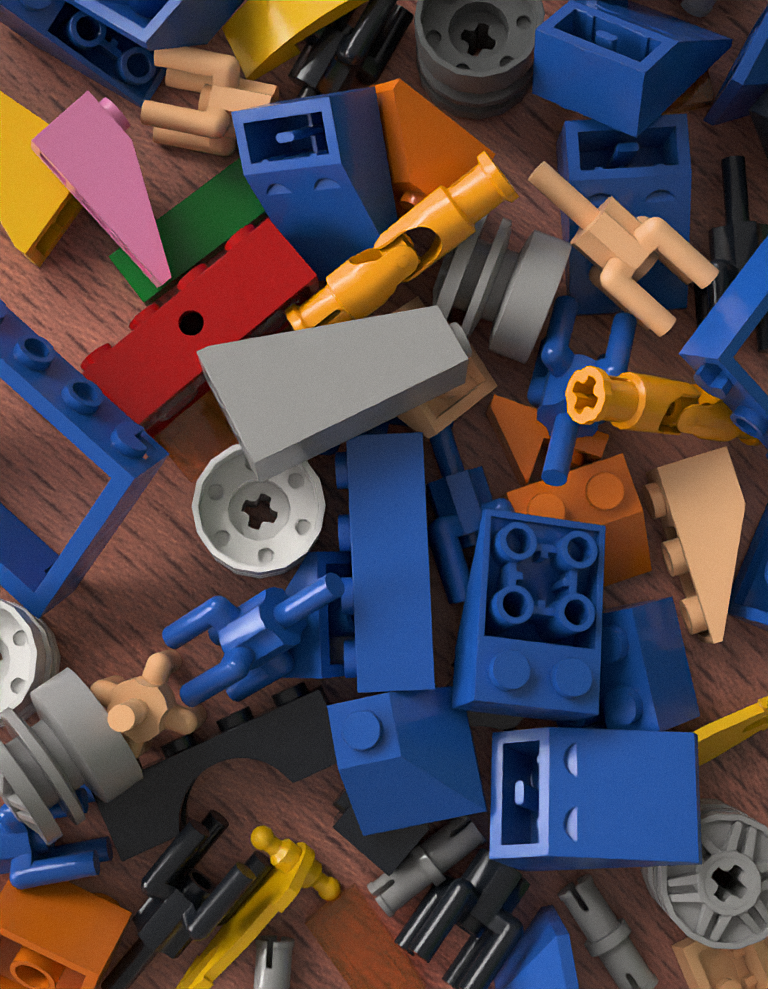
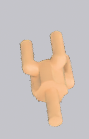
[140,46,279,156]
[528,161,719,337]
[90,649,207,759]

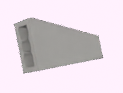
[197,305,472,483]

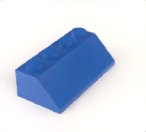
[335,432,435,693]

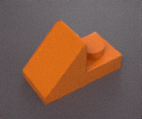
[486,394,609,487]

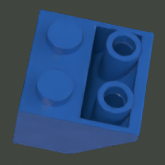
[557,596,700,731]

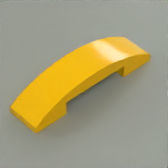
[222,0,369,81]

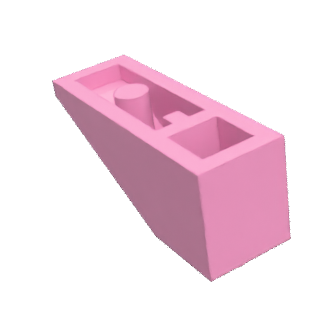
[31,91,172,288]

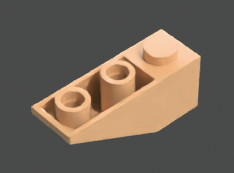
[642,446,746,644]

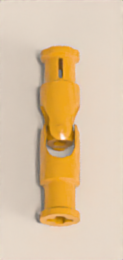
[285,150,519,330]
[565,366,762,446]

